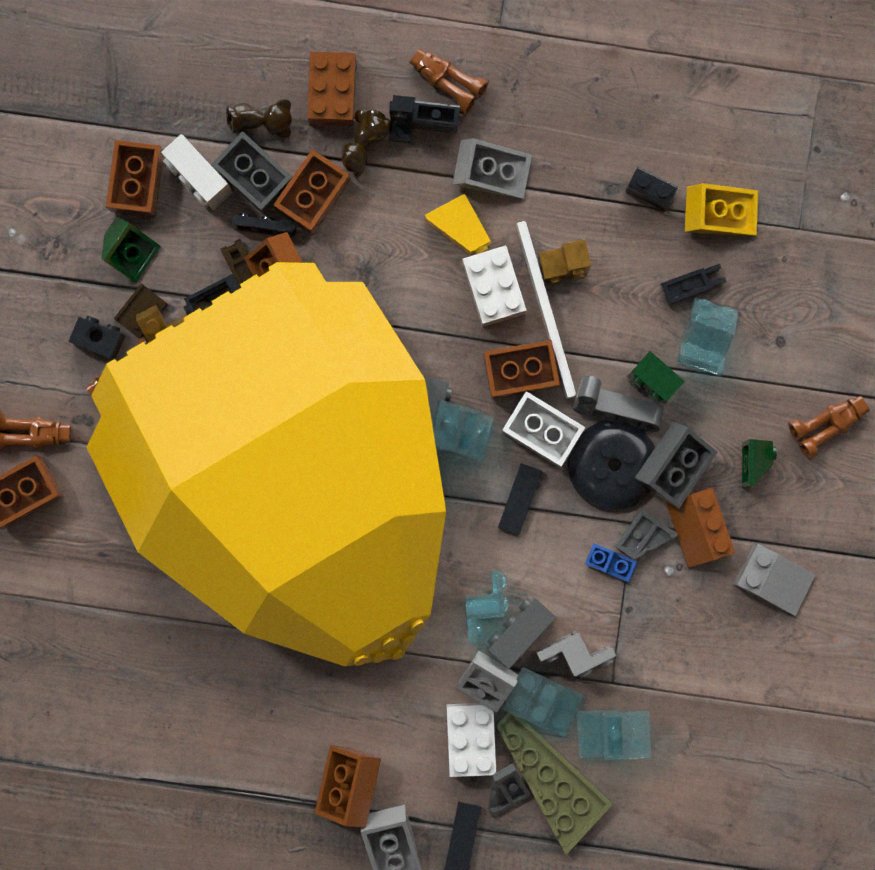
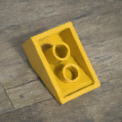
[685,183,758,236]

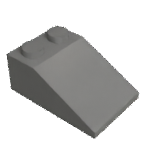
[452,138,532,199]
[733,544,815,616]
[360,805,422,870]

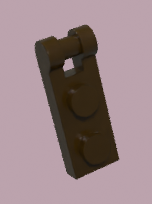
[220,239,253,288]

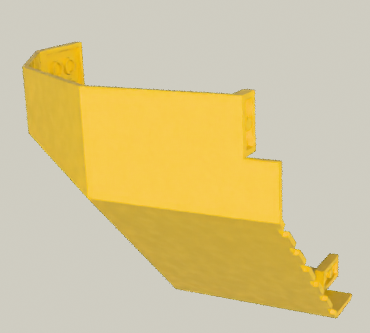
[86,262,446,667]

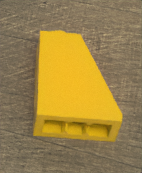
[425,194,491,256]

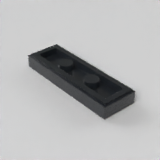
[498,463,542,535]
[444,801,481,870]

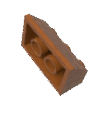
[666,487,735,568]

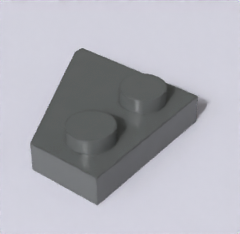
[615,509,678,560]
[488,764,531,817]

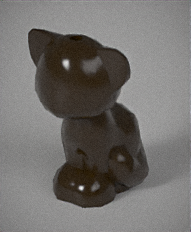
[226,99,292,137]
[342,110,391,177]

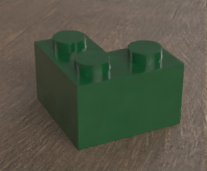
[627,351,685,404]

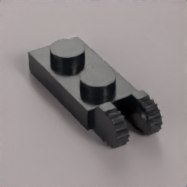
[232,213,296,237]
[660,264,727,305]

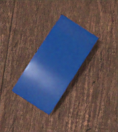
[585,543,638,583]

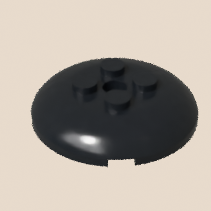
[568,421,655,511]

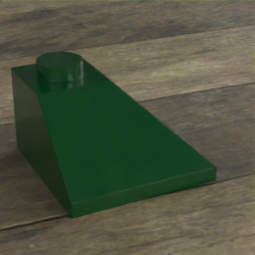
[101,216,161,283]
[742,439,777,488]

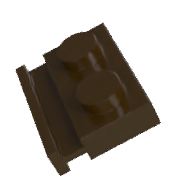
[113,283,168,339]

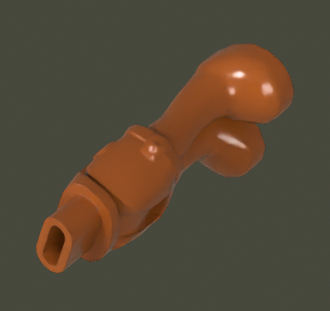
[410,49,489,116]
[788,396,870,460]
[0,411,71,450]

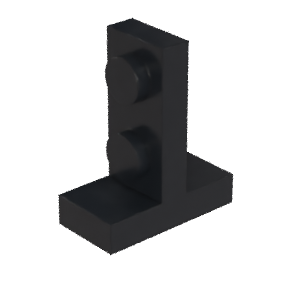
[389,95,416,143]

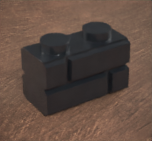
[412,101,460,134]
[625,167,678,211]

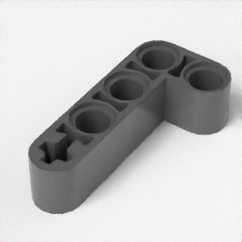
[573,376,664,432]

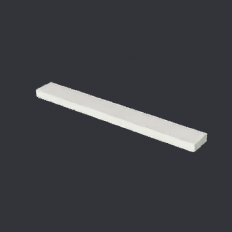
[516,221,576,399]

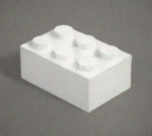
[161,134,233,211]
[462,246,526,327]
[502,391,585,468]
[447,703,496,777]

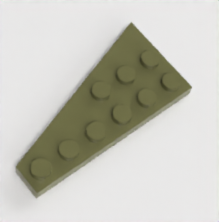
[496,708,613,855]

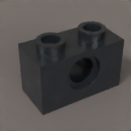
[68,315,125,360]

